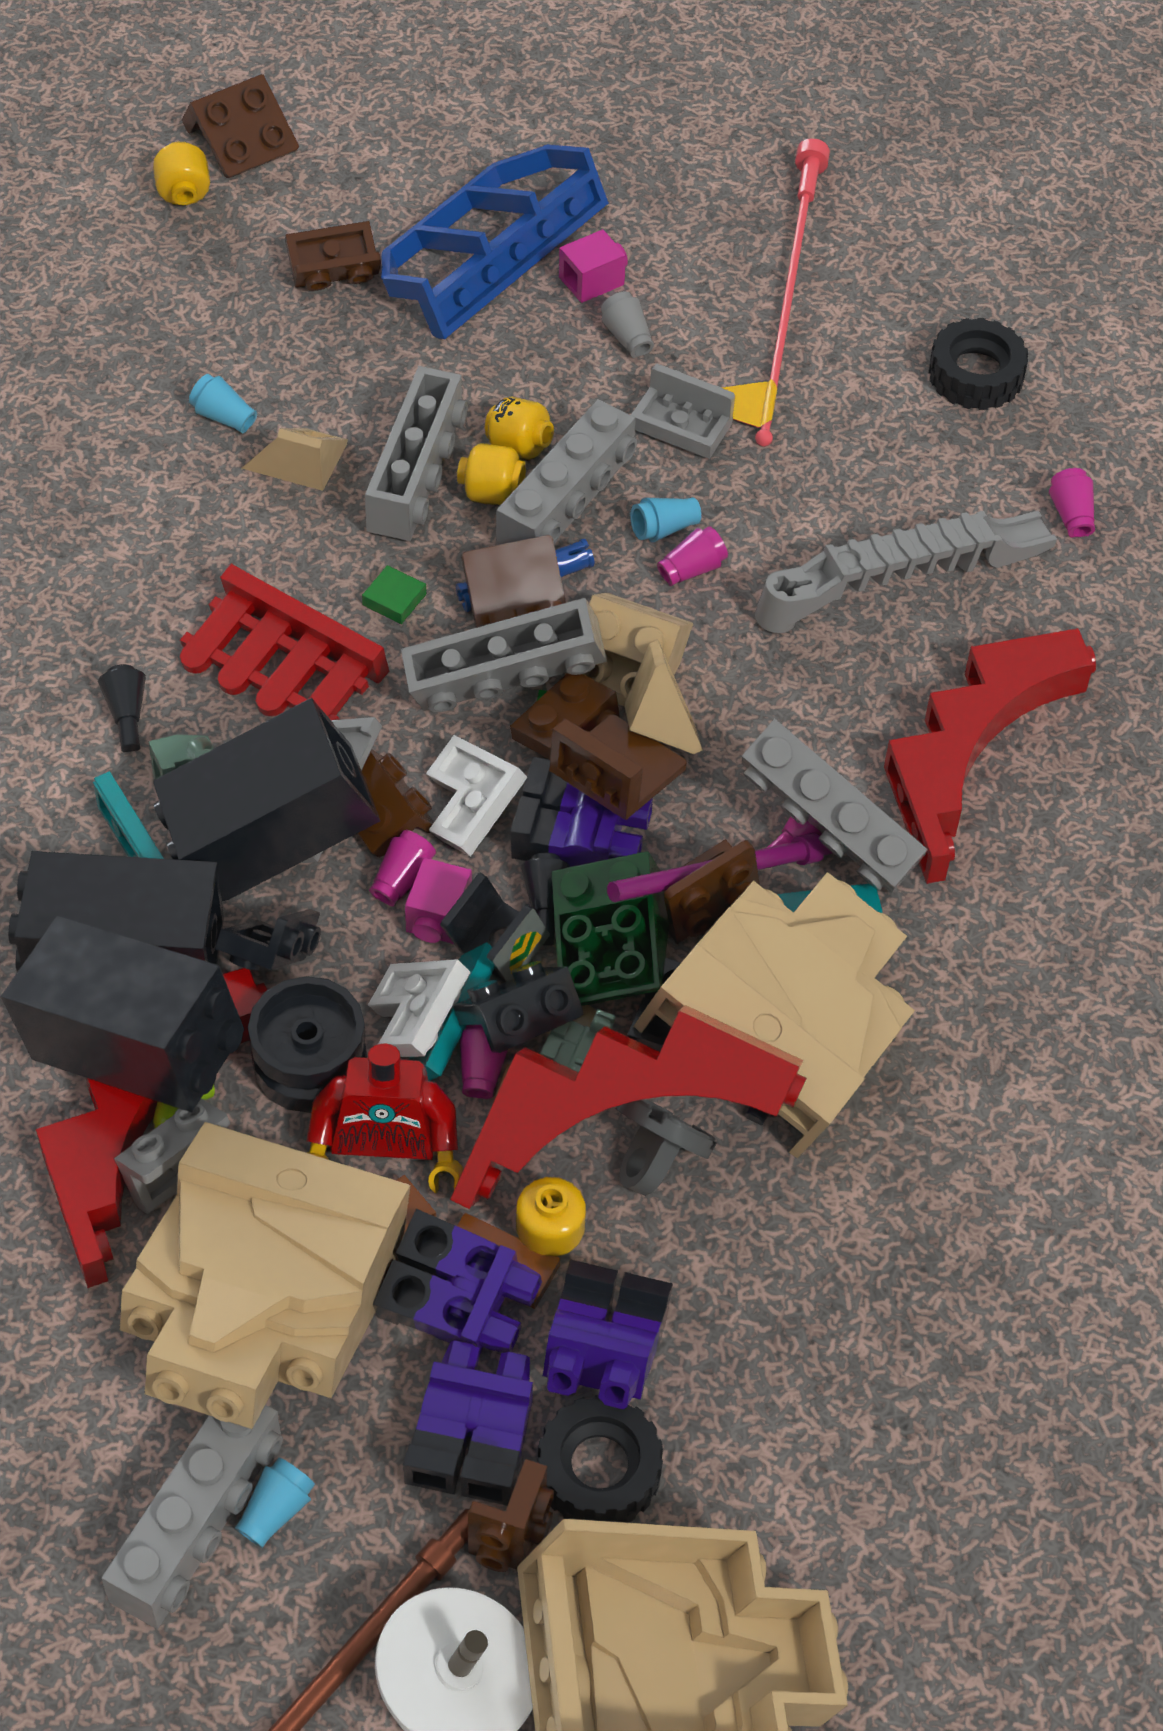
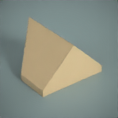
[241,428,348,491]

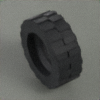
[928,318,1029,410]
[537,1395,663,1523]

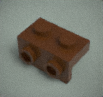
[285,221,381,291]
[510,673,620,760]
[358,749,434,858]
[468,1459,554,1572]

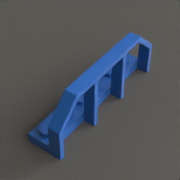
[381,144,609,339]

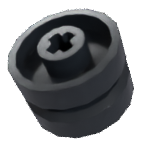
[248,976,367,1113]

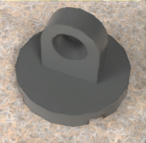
[615,1099,717,1196]

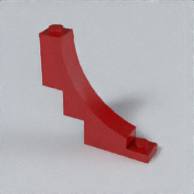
[884,628,1096,884]
[36,968,267,1288]
[450,1005,807,1209]

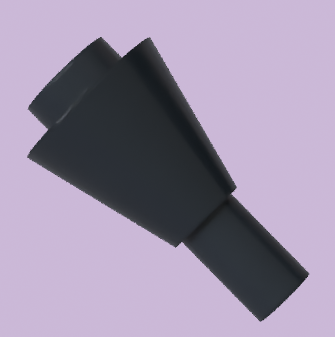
[98,664,146,752]
[521,853,570,946]

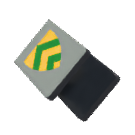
[440,872,550,982]

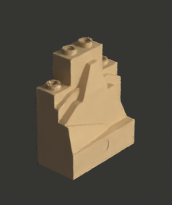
[633,872,915,1158]
[120,1122,410,1429]
[517,1519,848,1731]

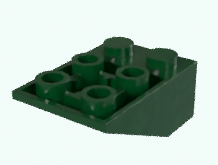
[552,851,669,1006]

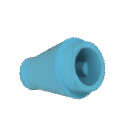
[189,374,257,434]
[630,497,701,543]
[235,1457,315,1548]

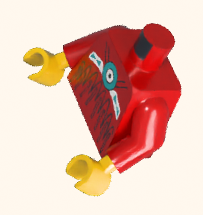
[306,1043,463,1193]

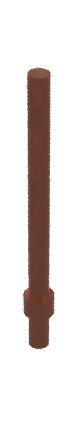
[268,1508,469,1731]

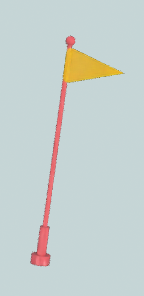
[722,138,830,447]

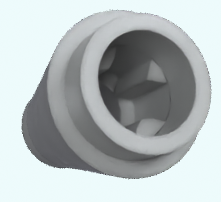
[601,291,654,358]

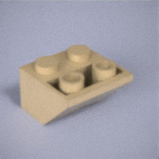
[583,593,693,706]

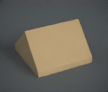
[624,640,703,754]

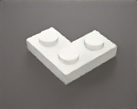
[426,735,528,857]
[368,959,470,1057]

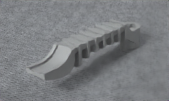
[755,510,1057,633]

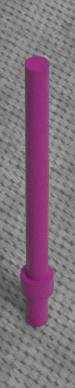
[607,833,833,902]

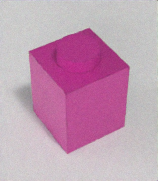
[559,229,628,303]
[405,858,472,944]

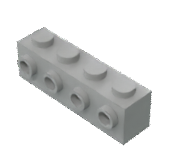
[365,366,468,541]
[496,399,637,545]
[401,598,607,712]
[742,718,928,893]
[101,1405,283,1630]

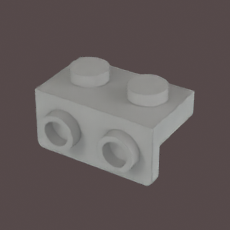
[631,364,735,459]
[114,1098,230,1214]

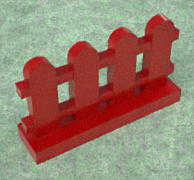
[180,564,390,720]

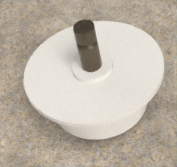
[375,1588,533,1731]

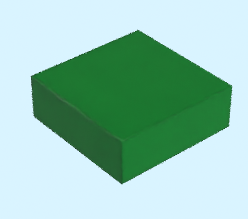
[362,565,427,625]

